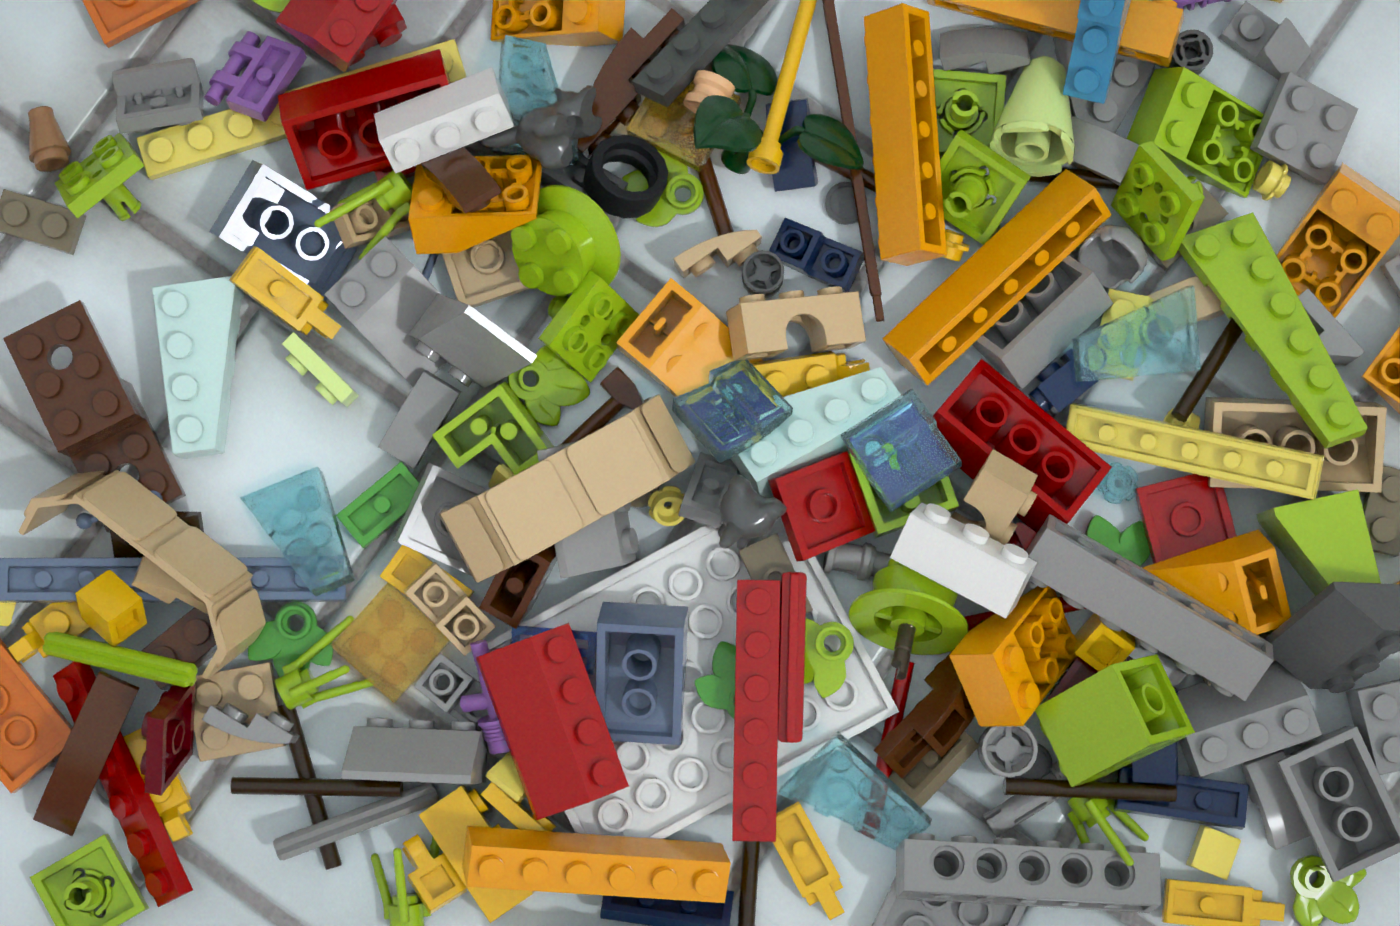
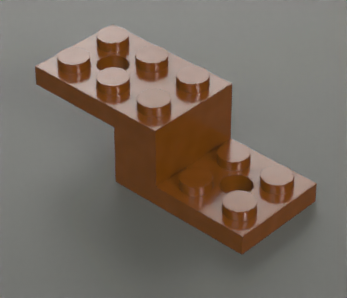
[3,300,186,533]

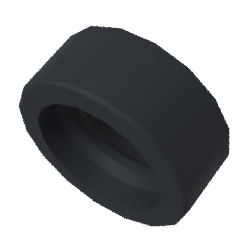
[583,135,668,218]

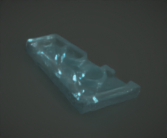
[493,35,579,166]
[1072,285,1201,382]
[240,466,355,596]
[779,731,932,850]

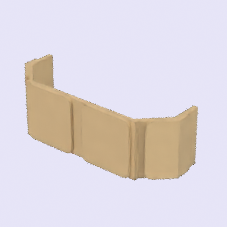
[439,394,695,583]
[18,470,266,680]

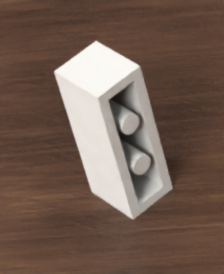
[374,67,514,174]
[890,503,1037,618]

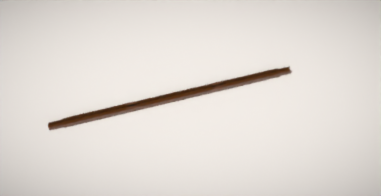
[822,0,884,322]

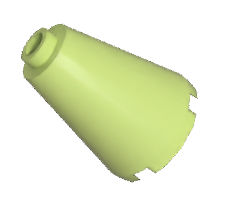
[990,56,1075,177]

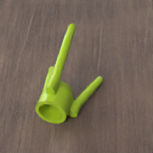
[314,170,413,260]
[275,616,375,710]
[1066,798,1149,866]
[371,836,440,926]

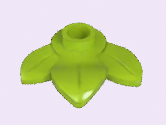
[622,144,704,227]
[507,345,590,426]
[779,618,854,698]
[1290,855,1367,926]

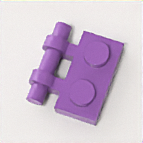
[204,31,307,122]

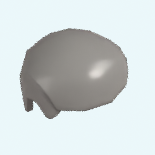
[1077,225,1147,289]

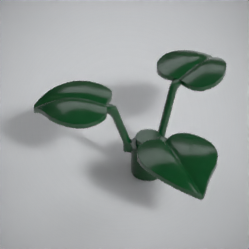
[693,45,864,174]

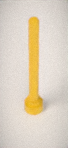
[747,0,817,174]

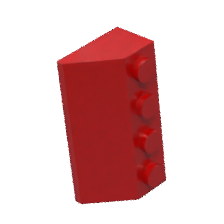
[275,0,397,73]
[278,49,451,190]
[926,358,1112,533]
[476,623,629,820]

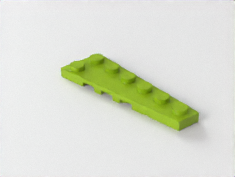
[1178,212,1368,449]

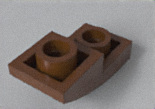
[421,147,502,214]

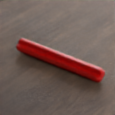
[778,572,807,743]

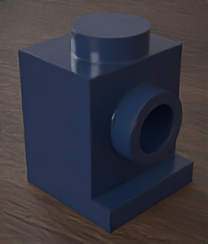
[1028,348,1098,417]

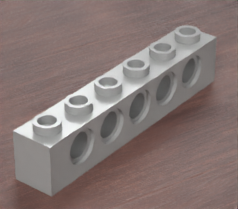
[896,833,1161,913]

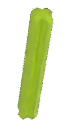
[43,632,198,687]

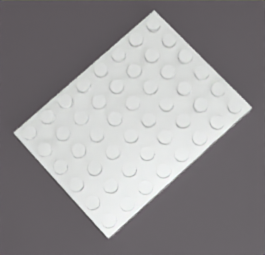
[487,517,899,839]

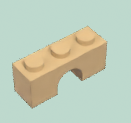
[726,286,866,361]
[951,449,1038,545]

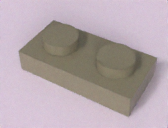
[0,189,86,255]
[1363,465,1400,557]
[889,731,979,808]

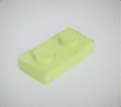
[282,332,359,407]

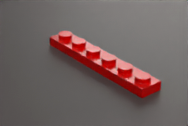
[732,580,780,842]
[53,661,193,907]

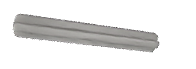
[273,783,439,860]

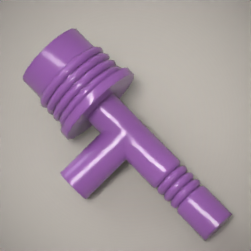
[460,640,510,754]

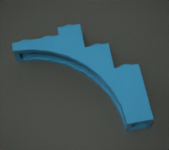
[1063,0,1131,104]

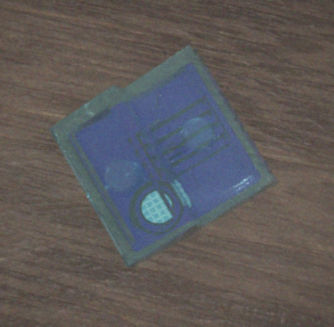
[672,360,793,463]
[841,389,962,513]

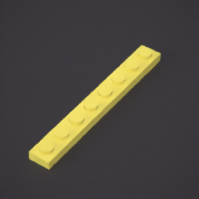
[136,39,467,180]

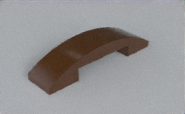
[33,671,140,836]

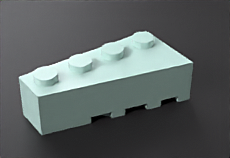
[152,276,244,459]
[729,367,904,498]

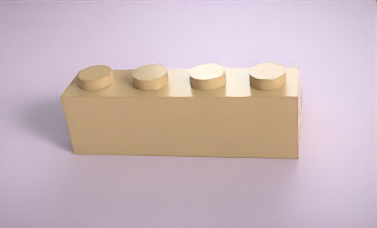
[1204,397,1387,493]

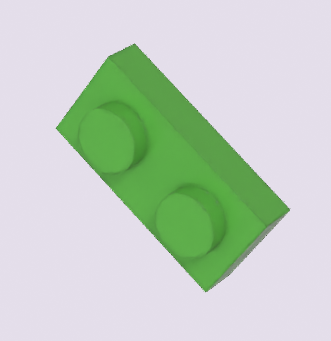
[336,461,420,549]

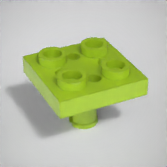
[933,69,1006,156]
[940,129,1031,245]
[55,132,144,221]
[1111,141,1205,261]
[538,270,639,383]
[29,834,149,926]

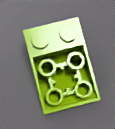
[1127,67,1264,198]

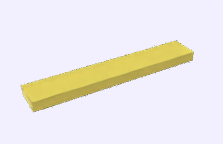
[1066,403,1325,500]

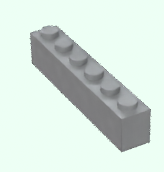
[1026,514,1274,701]

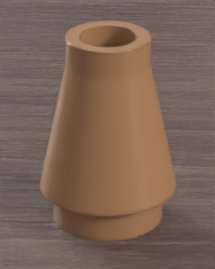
[28,106,71,172]

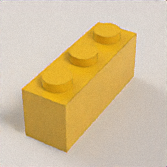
[419,785,535,923]

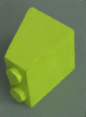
[1257,489,1381,596]
[1035,654,1195,787]

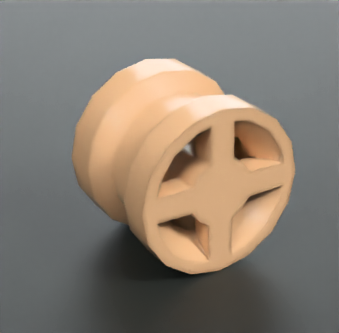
[683,70,735,114]

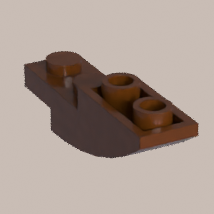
[577,8,685,158]
[874,619,985,779]

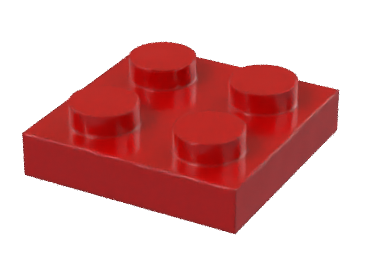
[768,451,875,561]
[1134,474,1237,564]

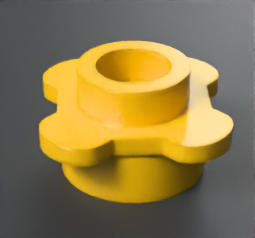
[943,229,970,261]

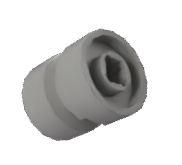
[977,725,1038,777]

